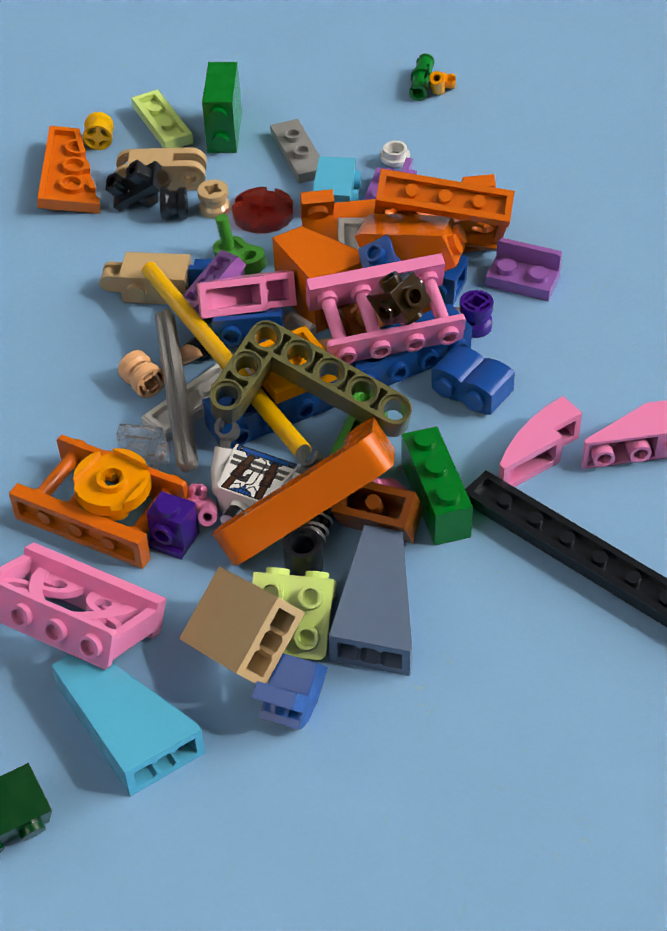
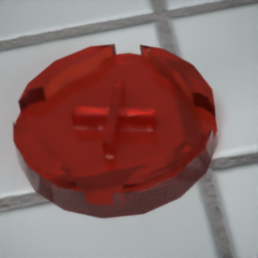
[231,187,294,234]

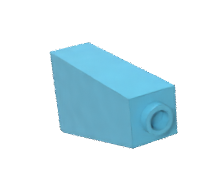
[51,654,205,797]

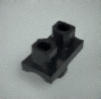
[105,159,162,212]

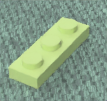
[131,89,193,148]

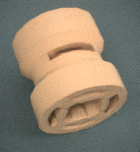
[118,350,164,398]

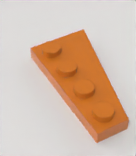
[37,126,100,214]

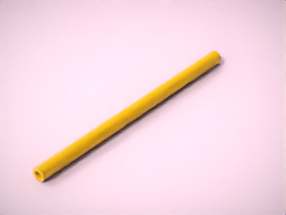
[142,262,312,457]

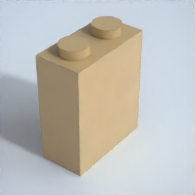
[179,566,305,684]

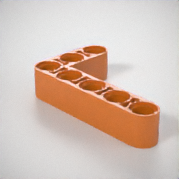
[212,417,395,566]

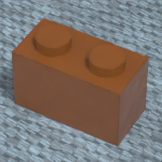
[331,482,424,543]

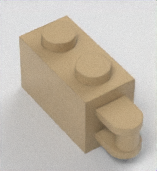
[99,252,192,304]

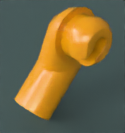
[429,71,456,95]

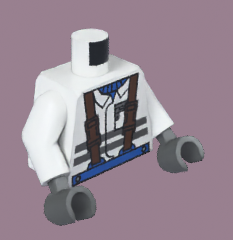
[211,418,323,524]

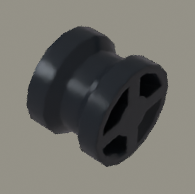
[159,187,188,219]

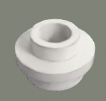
[380,141,410,168]

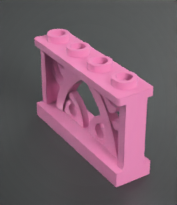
[0,542,167,670]

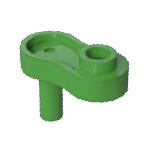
[213,214,267,275]

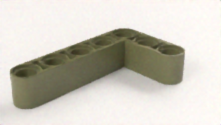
[210,320,412,437]

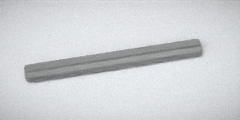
[155,309,199,473]

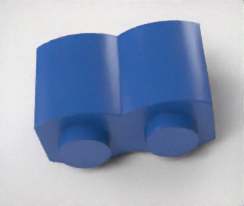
[431,345,515,415]

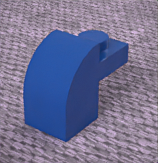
[252,653,328,730]

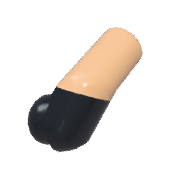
[180,336,210,366]

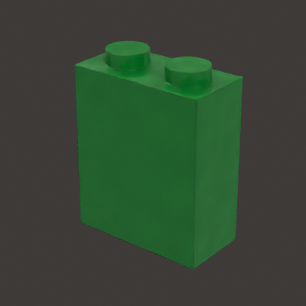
[202,62,242,153]

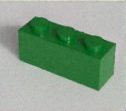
[401,426,473,546]

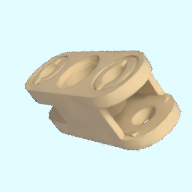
[115,147,207,191]

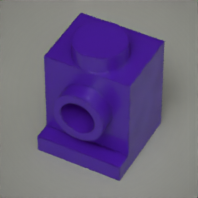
[146,491,200,560]

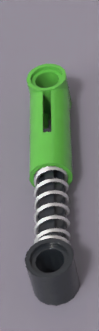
[283,392,388,576]

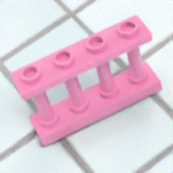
[306,253,466,364]

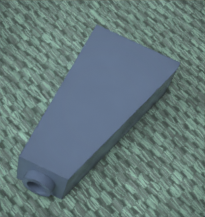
[329,524,412,676]

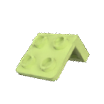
[252,567,338,660]

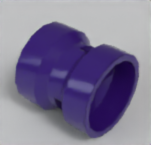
[459,290,494,338]

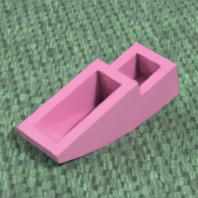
[197,270,297,319]
[498,396,582,487]

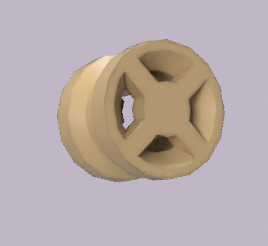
[197,180,230,219]

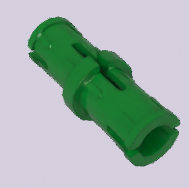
[409,53,435,101]

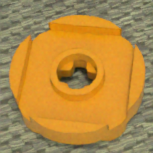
[73,448,152,521]

